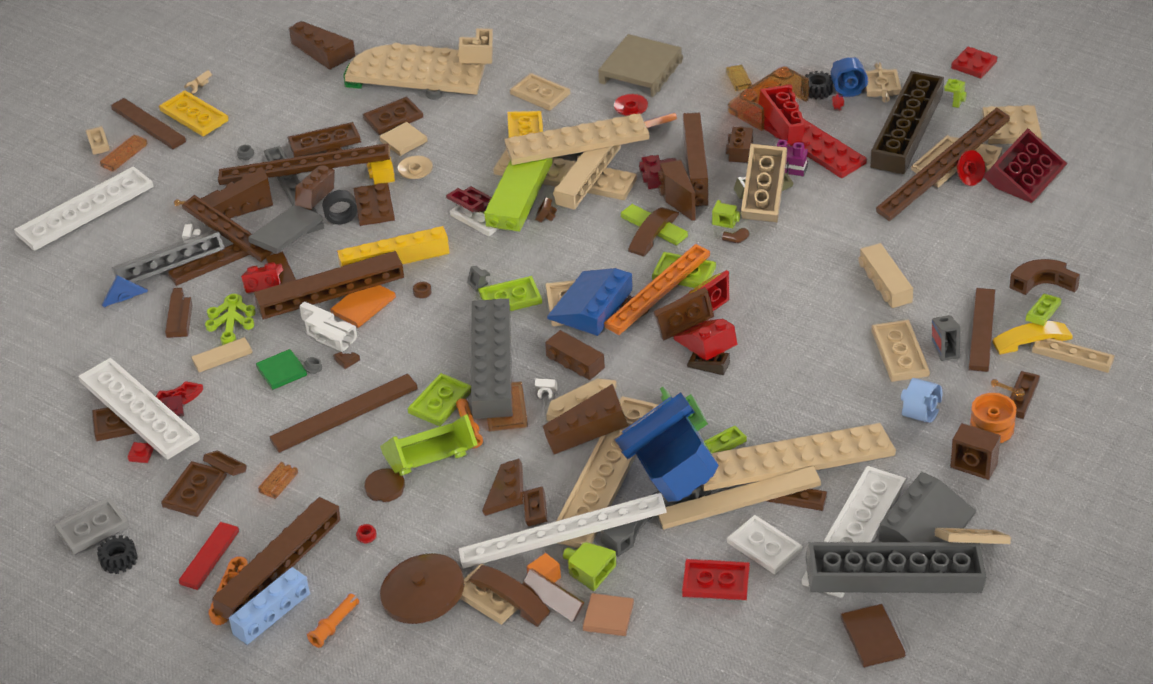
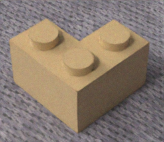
[459,28,493,65]

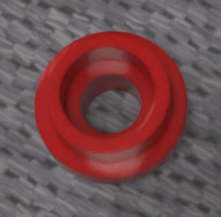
[832,93,845,111]
[356,524,377,543]

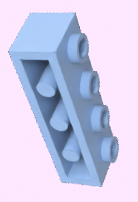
[229,567,310,645]

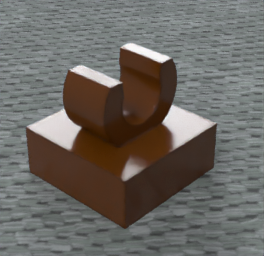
[535,197,557,223]

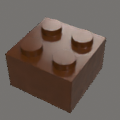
[950,423,1001,480]

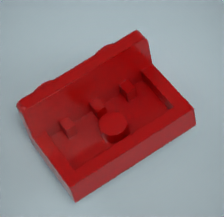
[241,262,283,293]

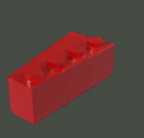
[758,84,805,144]

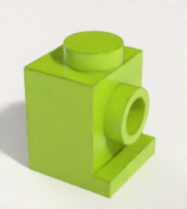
[712,200,741,229]

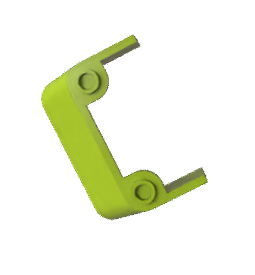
[380,414,478,476]

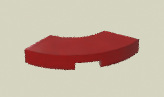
[156,381,204,405]

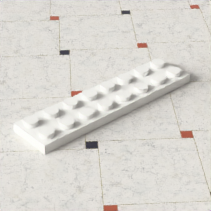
[14,166,154,251]
[78,358,200,460]
[802,466,906,598]

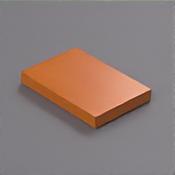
[330,285,396,328]

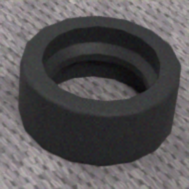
[322,190,358,225]

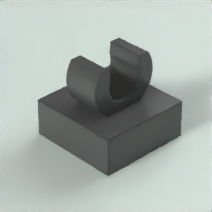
[467,266,490,292]

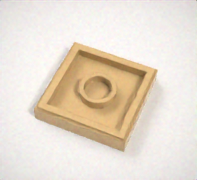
[379,122,428,156]

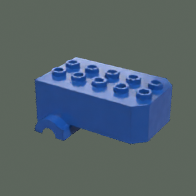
[615,392,719,502]

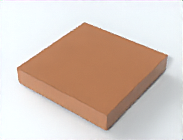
[583,593,634,636]

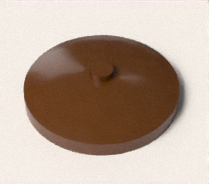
[380,553,465,624]

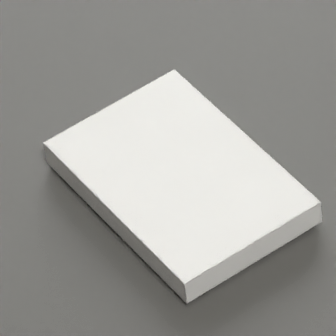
[727,515,803,575]

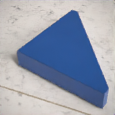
[102,275,148,307]

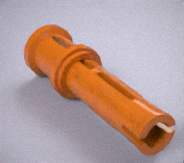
[456,399,483,449]
[307,593,359,648]

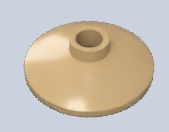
[398,156,433,179]

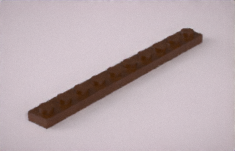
[876,107,1010,222]
[218,143,390,185]

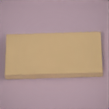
[871,320,930,382]

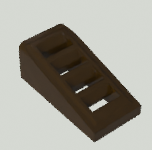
[687,352,730,376]

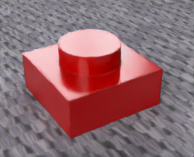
[128,442,154,463]

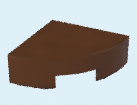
[333,352,360,369]

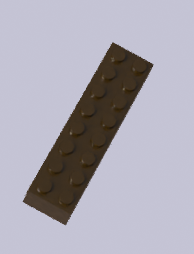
[870,71,944,175]

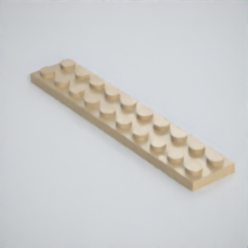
[557,396,658,548]
[701,423,896,491]

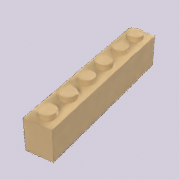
[553,145,621,210]

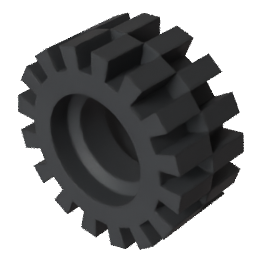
[802,71,833,100]
[97,535,138,574]

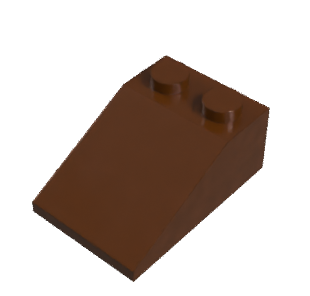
[658,160,696,221]

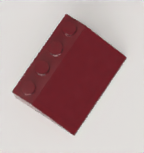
[983,128,1068,203]

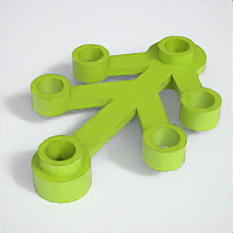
[205,293,256,345]

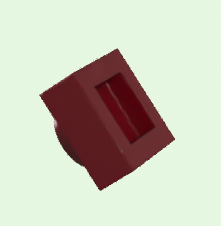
[162,395,185,417]

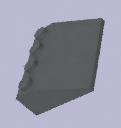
[879,471,976,543]

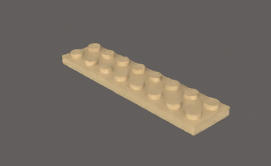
[504,114,650,165]
[493,149,637,200]

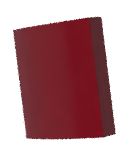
[446,186,492,212]

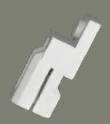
[300,302,357,352]

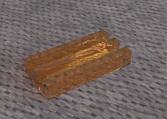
[258,462,298,499]

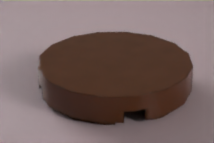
[364,468,405,502]

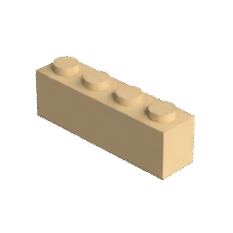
[858,243,913,308]

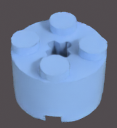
[901,378,943,423]

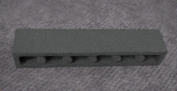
[112,230,225,282]

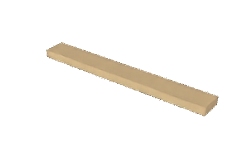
[657,466,821,530]

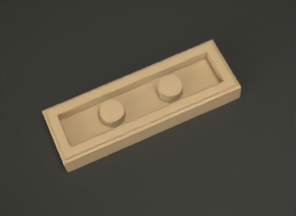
[192,337,252,373]

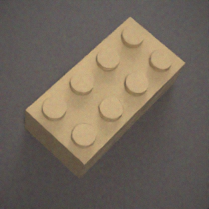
[741,144,787,223]

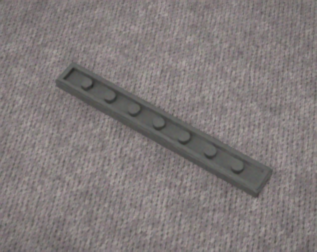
[264,146,324,234]

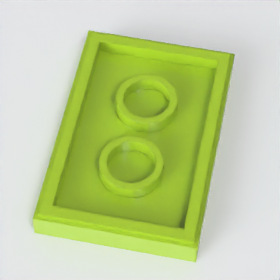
[652,252,716,288]
[478,276,543,311]
[407,373,471,427]

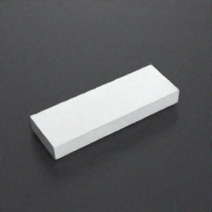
[450,205,499,236]

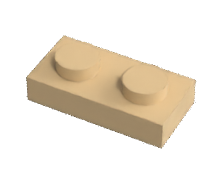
[86,126,110,155]

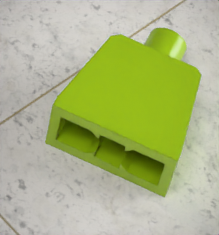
[563,542,616,591]

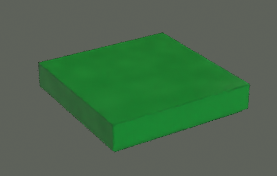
[256,349,307,390]

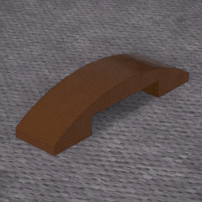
[628,207,679,257]
[469,565,550,627]

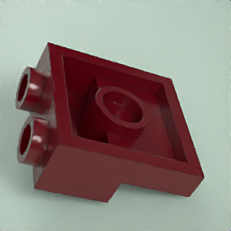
[639,155,677,190]

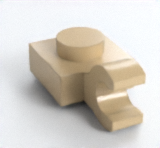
[184,70,212,95]

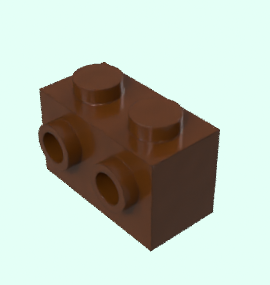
[726,126,753,163]

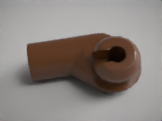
[722,228,750,244]

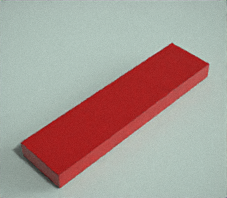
[179,521,239,590]

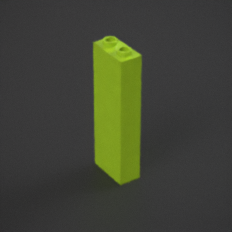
[484,158,553,232]

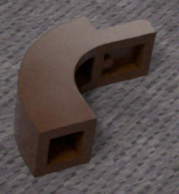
[1009,259,1080,295]

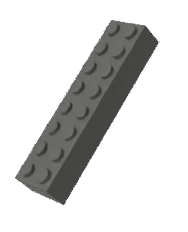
[471,299,513,419]
[805,542,987,593]

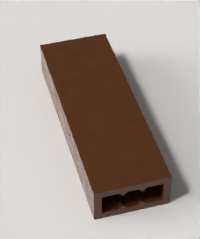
[683,112,709,206]

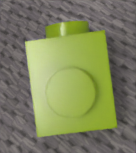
[944,79,967,108]

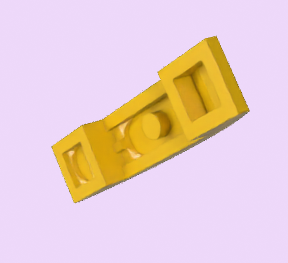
[992,321,1073,355]

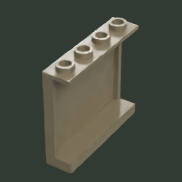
[598,34,683,97]

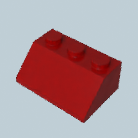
[681,270,729,311]

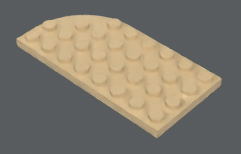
[345,43,485,95]

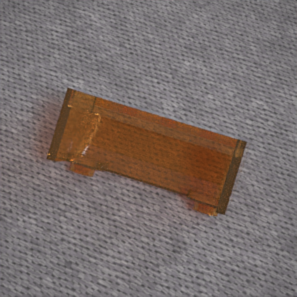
[728,66,809,131]

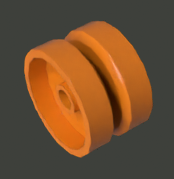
[970,392,1017,443]

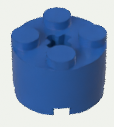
[830,57,868,97]

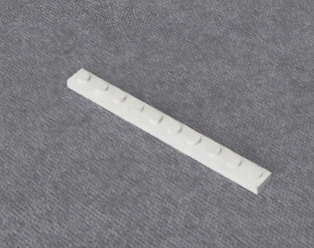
[459,493,667,569]

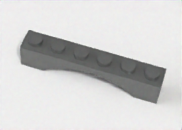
[601,485,711,557]

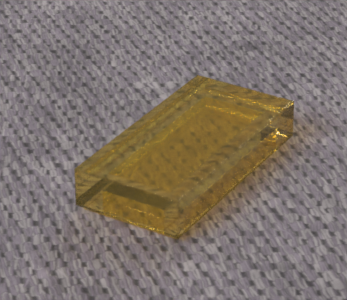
[726,64,752,91]

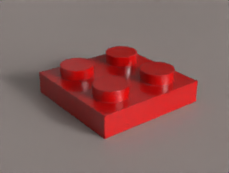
[951,46,998,79]

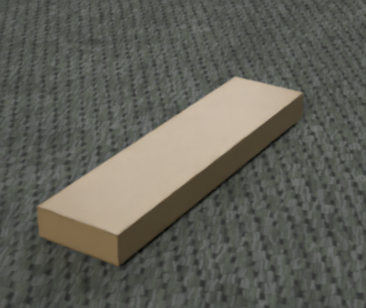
[1032,338,1115,373]

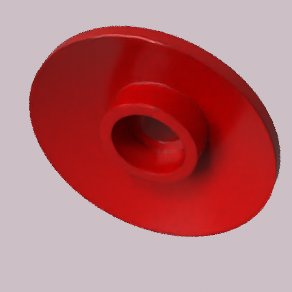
[614,94,648,116]
[957,150,985,186]

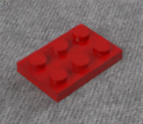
[682,559,750,601]

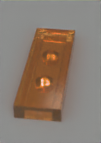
[99,134,148,171]

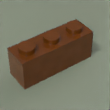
[295,166,335,209]
[545,330,605,380]

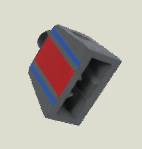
[932,315,960,361]

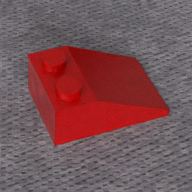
[673,318,738,361]

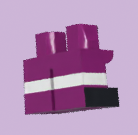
[776,139,808,177]

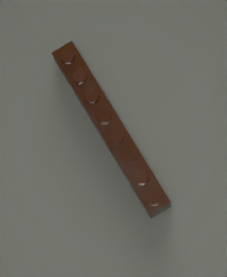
[254,251,404,320]
[212,497,341,620]

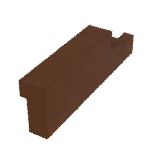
[165,288,193,338]

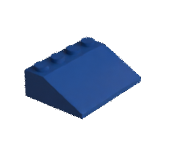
[547,268,632,336]

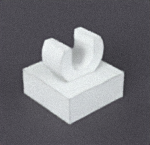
[182,224,201,241]
[535,378,557,400]

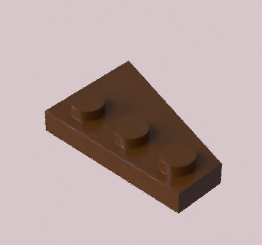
[482,459,523,516]

